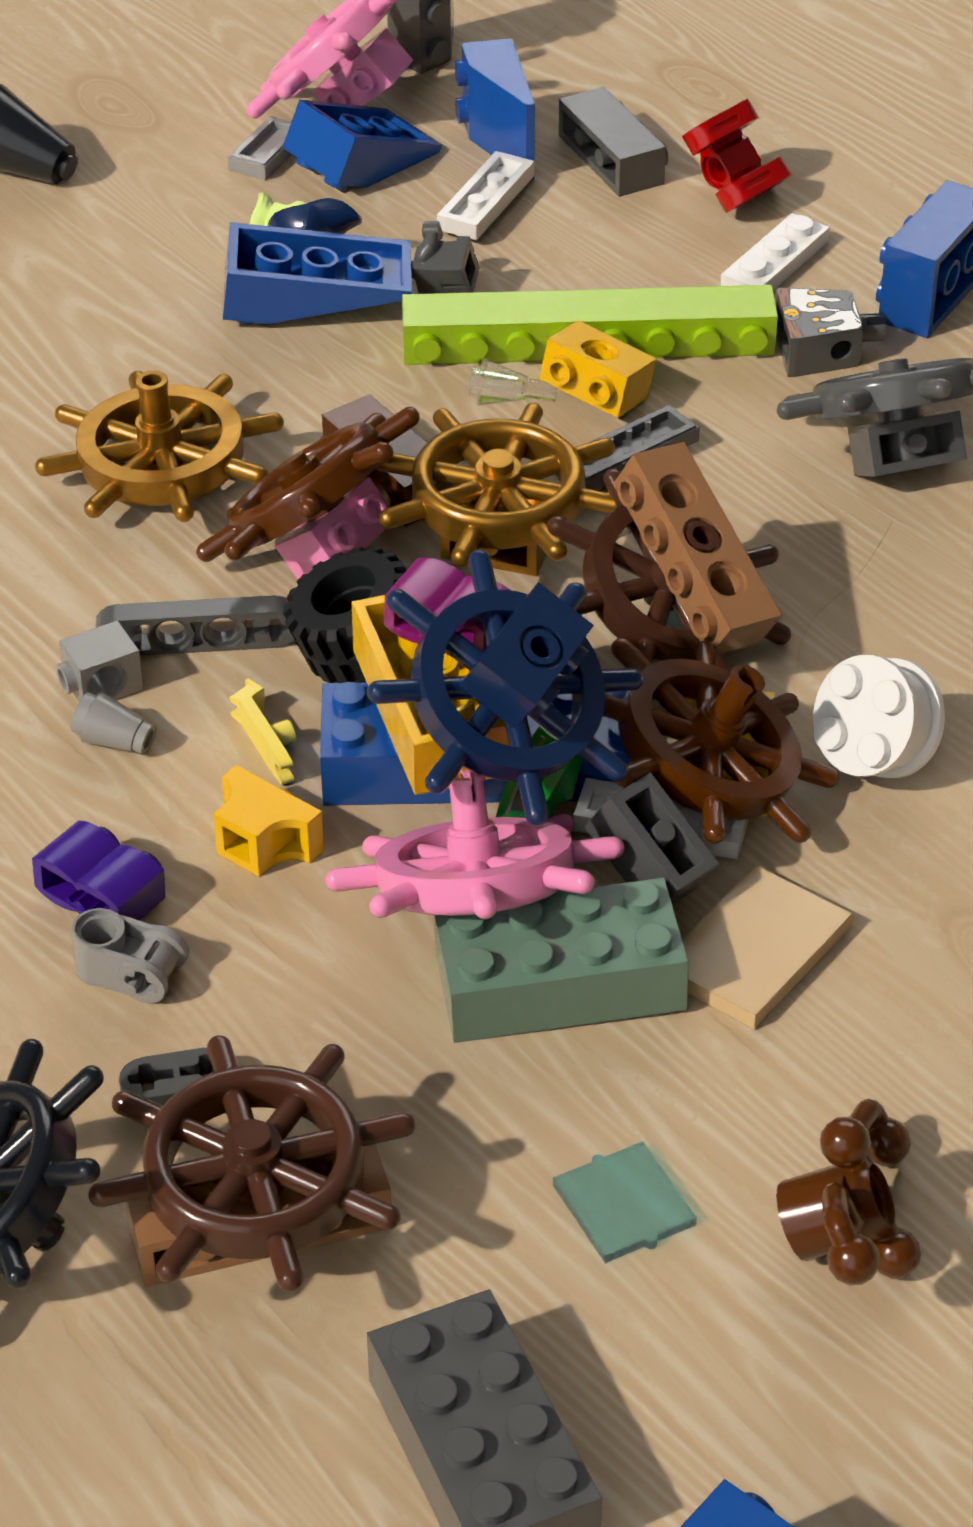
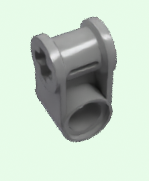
[72,908,189,1003]

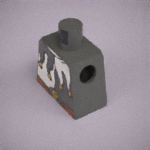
[775,288,886,377]

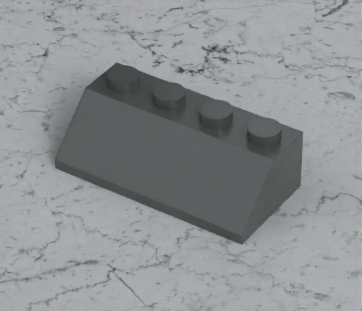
[387,0,454,74]

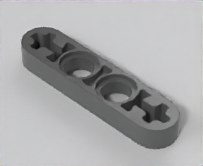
[95,595,294,656]

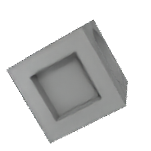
[56,620,143,701]

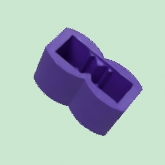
[32,820,166,921]

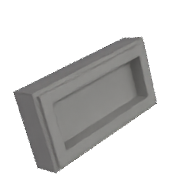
[227,116,292,180]

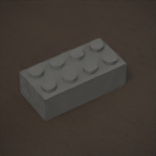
[367,1289,602,1527]

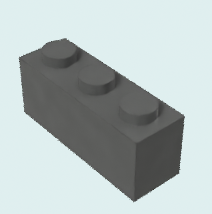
[558,87,668,197]

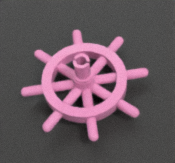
[325,770,625,919]

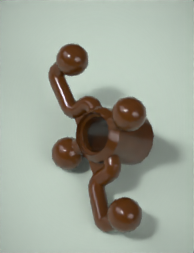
[776,1099,921,1286]

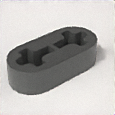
[119,1047,213,1106]

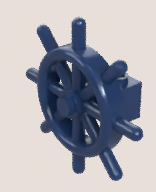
[367,549,644,826]

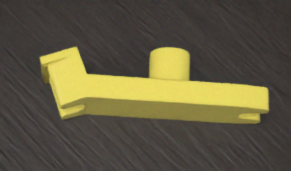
[229,678,296,785]

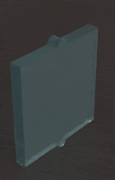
[553,1141,697,1263]

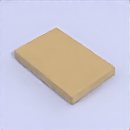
[682,865,852,1029]

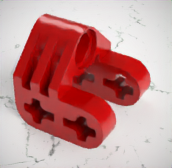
[682,99,792,213]

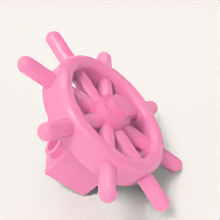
[246,0,413,119]

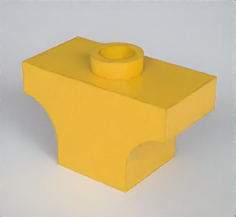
[213,765,324,877]

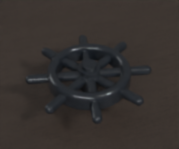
[0,1038,104,1289]

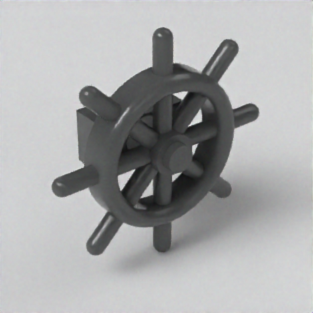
[777,358,973,477]

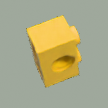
[539,320,657,418]

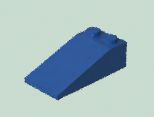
[223,222,412,324]

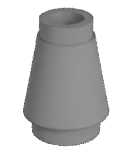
[71,692,156,755]

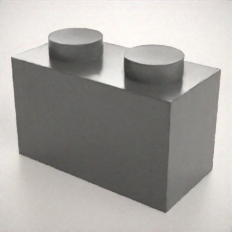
[585,772,719,905]

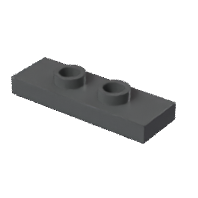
[584,405,700,490]

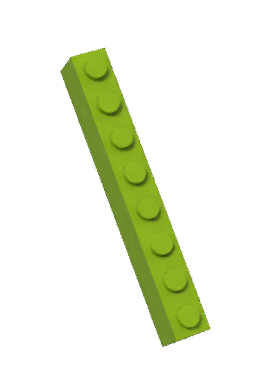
[402,285,778,365]

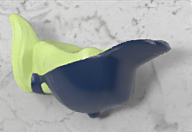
[250,192,362,234]

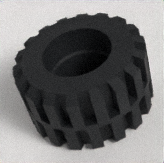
[283,547,407,683]

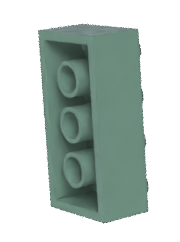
[434,878,688,1043]

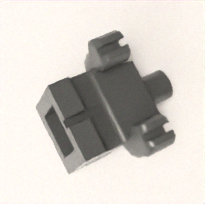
[411,221,480,294]

